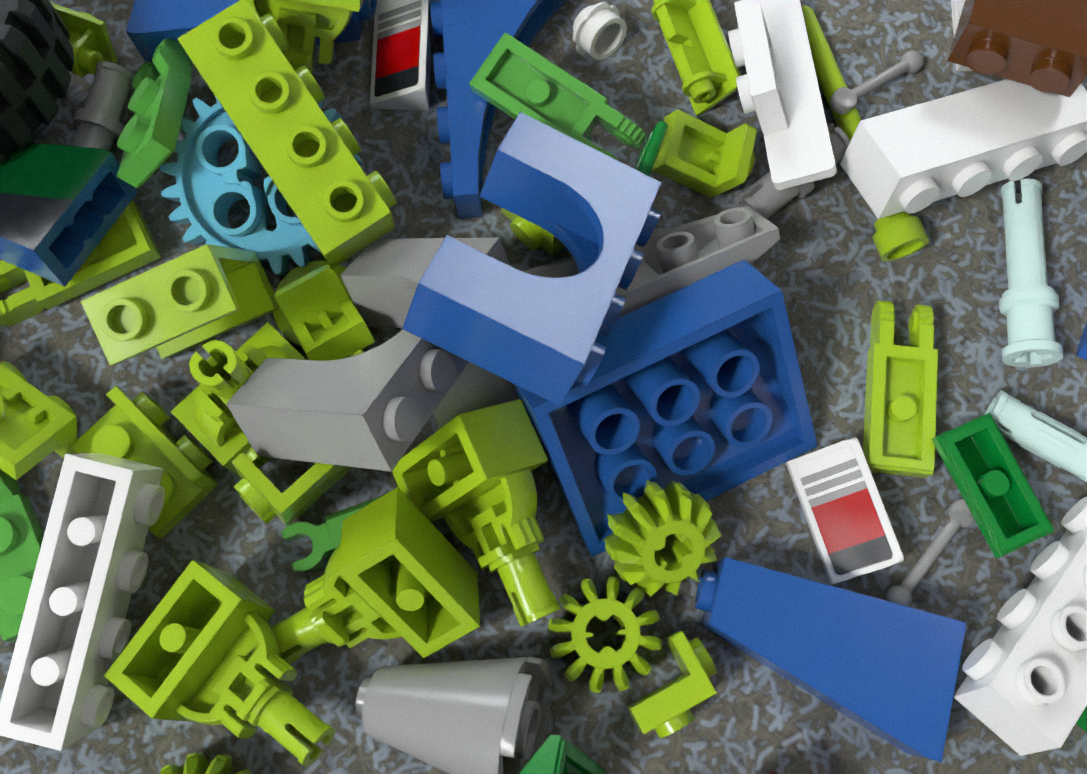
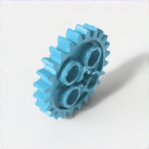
[160,97,363,277]

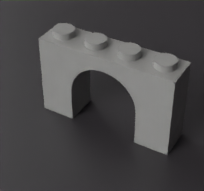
[226,237,512,472]

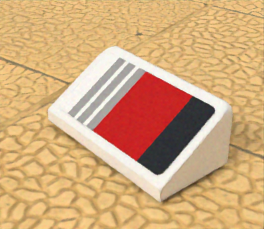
[370,0,432,110]
[786,437,904,585]

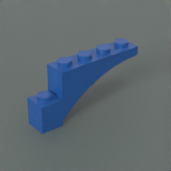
[430,0,567,219]

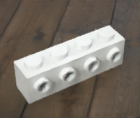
[840,79,1087,219]
[0,453,165,751]
[954,496,1087,756]

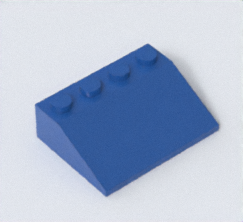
[513,259,818,557]

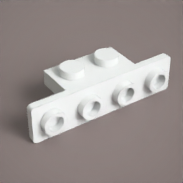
[728,0,837,190]

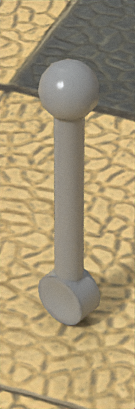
[830,50,924,114]
[885,499,975,607]

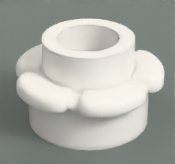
[573,2,627,60]

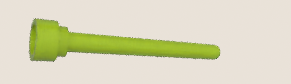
[801,5,929,262]

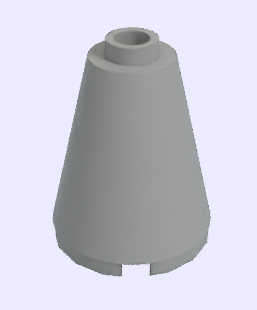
[355,657,551,774]

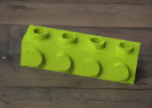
[177,0,397,269]

